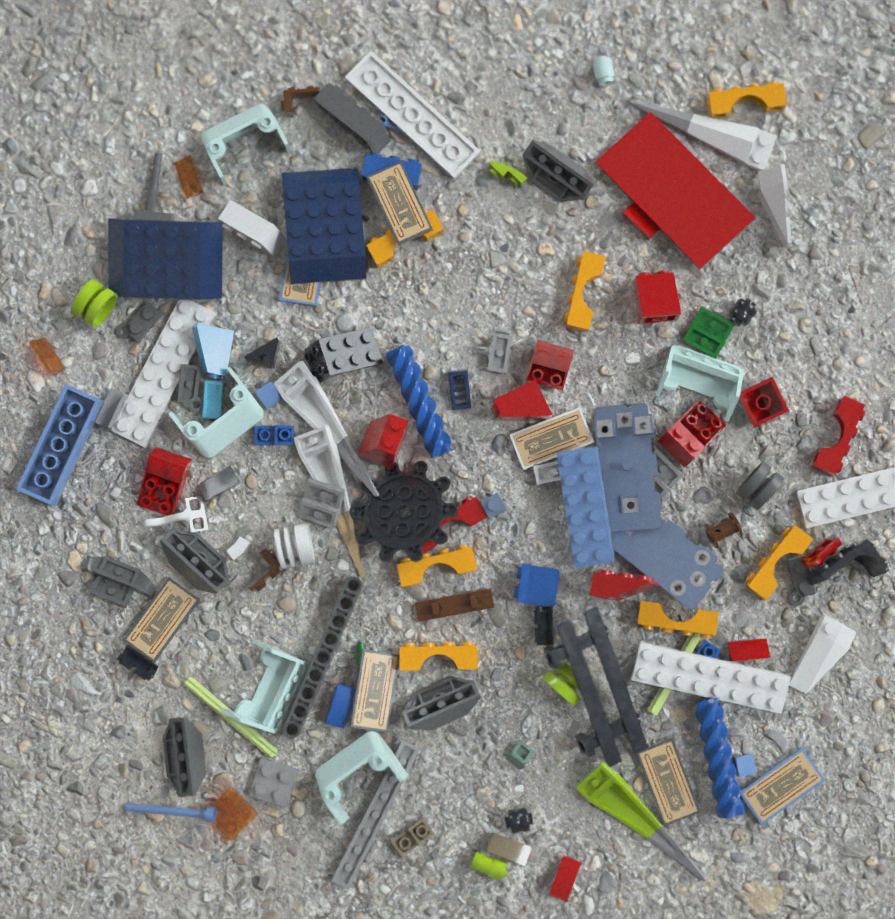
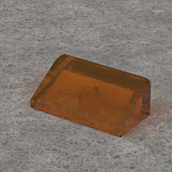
[174,155,204,199]
[29,338,65,376]

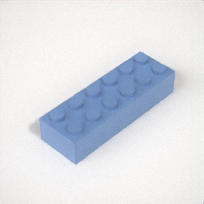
[16,384,104,506]
[556,446,615,568]

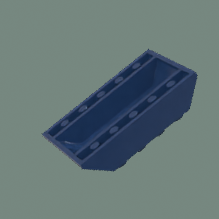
[281,168,366,285]
[108,218,223,299]

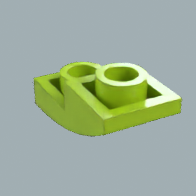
[489,161,527,188]

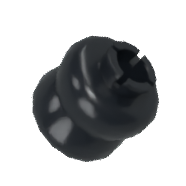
[729,298,757,326]
[504,807,534,834]

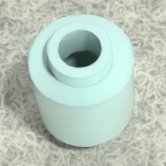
[593,56,615,86]

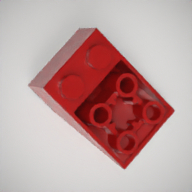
[658,399,726,468]
[136,447,192,516]
[590,570,659,601]

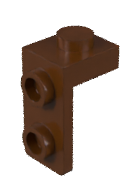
[281,85,321,118]
[249,548,281,592]

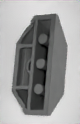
[522,140,595,202]
[159,528,230,594]
[402,677,481,730]
[163,717,206,797]

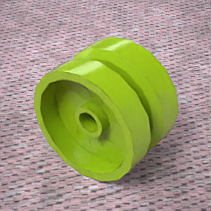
[71,279,118,329]
[542,660,581,707]

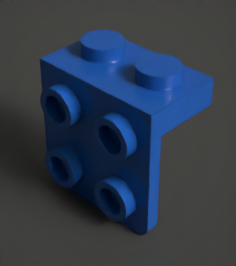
[514,563,560,607]

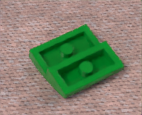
[683,306,735,358]

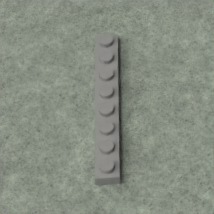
[331,739,420,890]

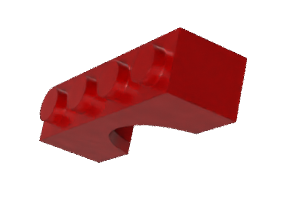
[811,396,866,476]
[422,496,488,554]

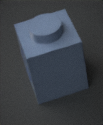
[480,493,506,520]

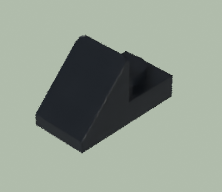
[244,337,281,369]

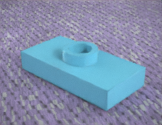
[202,380,224,420]

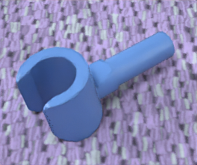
[380,115,402,133]

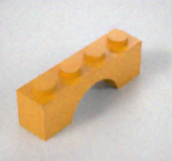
[706,81,787,119]
[366,209,444,268]
[563,251,606,333]
[745,525,813,601]
[397,545,477,588]
[638,601,719,639]
[399,642,478,671]

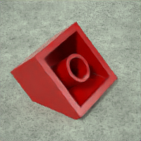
[739,376,791,428]

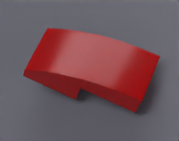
[549,855,582,903]

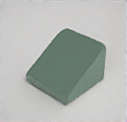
[506,740,535,770]

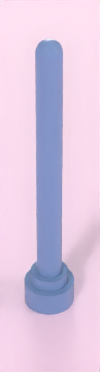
[124,803,217,823]

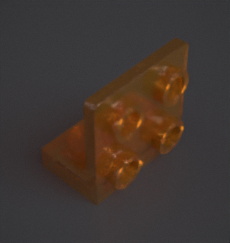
[211,786,259,841]

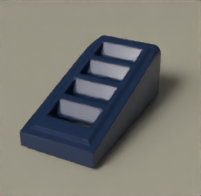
[448,369,471,410]

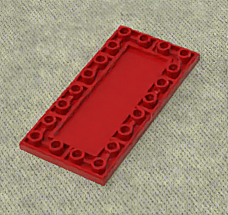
[595,112,756,270]

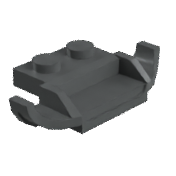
[81,556,156,608]

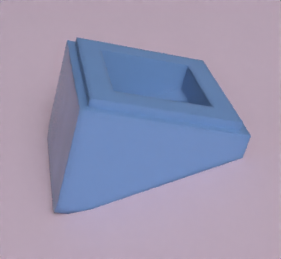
[256,381,283,409]
[734,753,756,777]

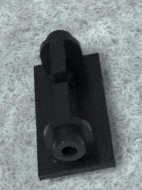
[533,606,554,646]
[117,645,159,681]

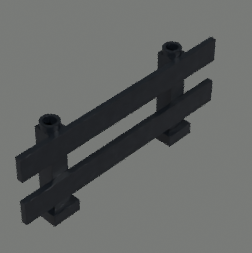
[542,606,648,767]

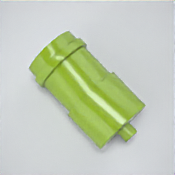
[470,851,509,882]

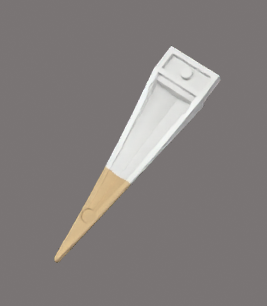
[294,425,365,577]

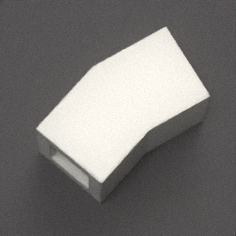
[226,536,251,561]

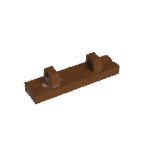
[415,589,494,622]

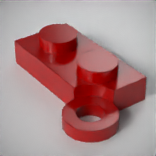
[801,538,842,568]

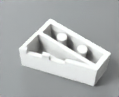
[218,200,287,257]

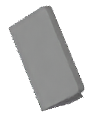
[95,388,128,430]

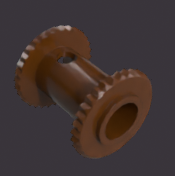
[704,512,743,548]

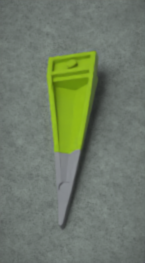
[576,761,706,881]

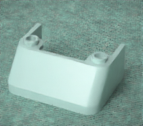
[201,104,291,185]
[655,345,743,422]
[168,367,264,458]
[220,639,308,733]
[315,731,408,825]

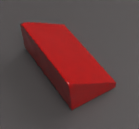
[622,203,660,241]
[728,638,770,662]

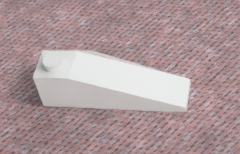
[753,164,792,248]
[789,615,856,694]

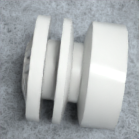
[274,523,315,569]

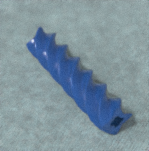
[386,345,453,459]
[695,698,745,819]

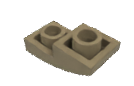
[390,818,435,858]
[486,833,532,866]

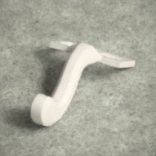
[143,496,208,533]

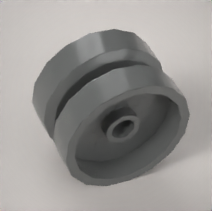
[736,461,785,511]

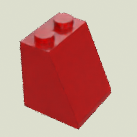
[634,270,681,324]
[491,380,552,421]
[357,414,408,470]

